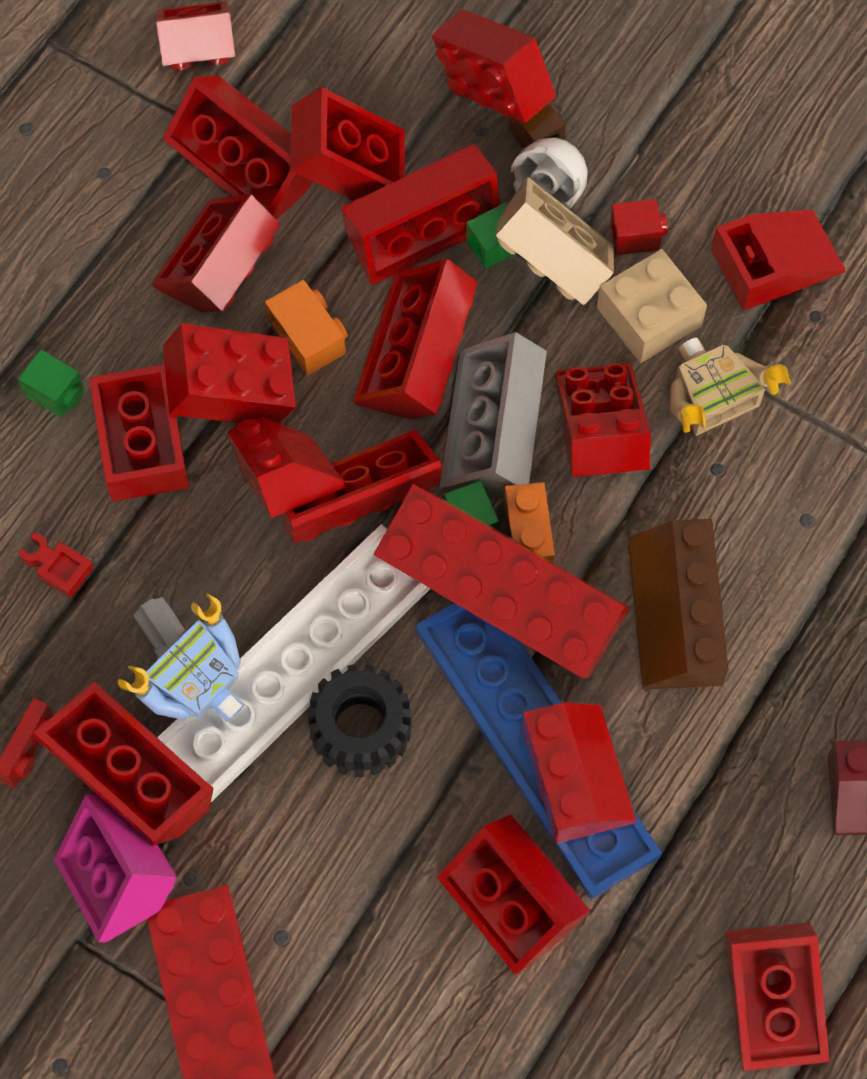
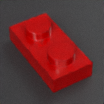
[0,698,54,788]

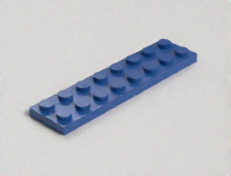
[415,603,662,900]

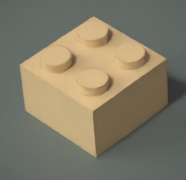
[597,249,707,364]

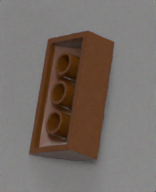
[628,518,729,690]

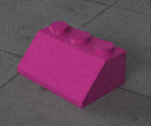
[54,794,177,943]

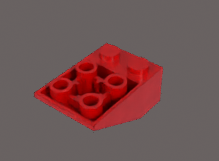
[711,210,846,311]
[555,363,651,477]

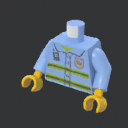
[118,593,245,723]

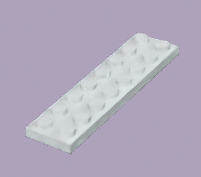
[157,524,430,802]

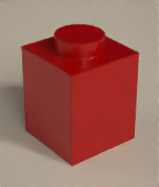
[609,199,668,255]

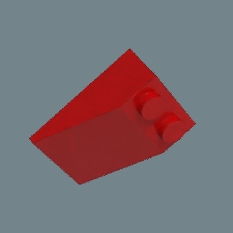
[725,922,830,1071]

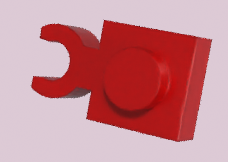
[18,533,94,598]

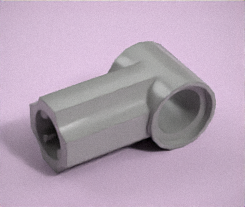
[133,597,188,660]

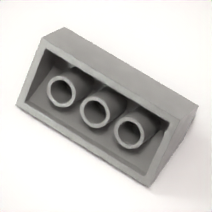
[439,332,547,498]

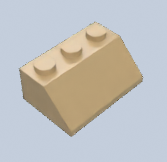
[496,176,614,305]

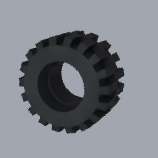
[307,664,411,777]

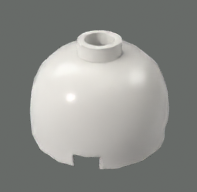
[511,138,587,209]

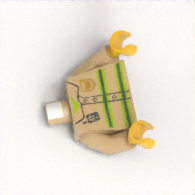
[669,338,791,436]

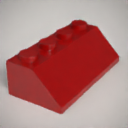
[162,75,313,220]
[341,144,500,286]
[353,259,478,419]
[279,430,442,544]
[33,682,214,845]

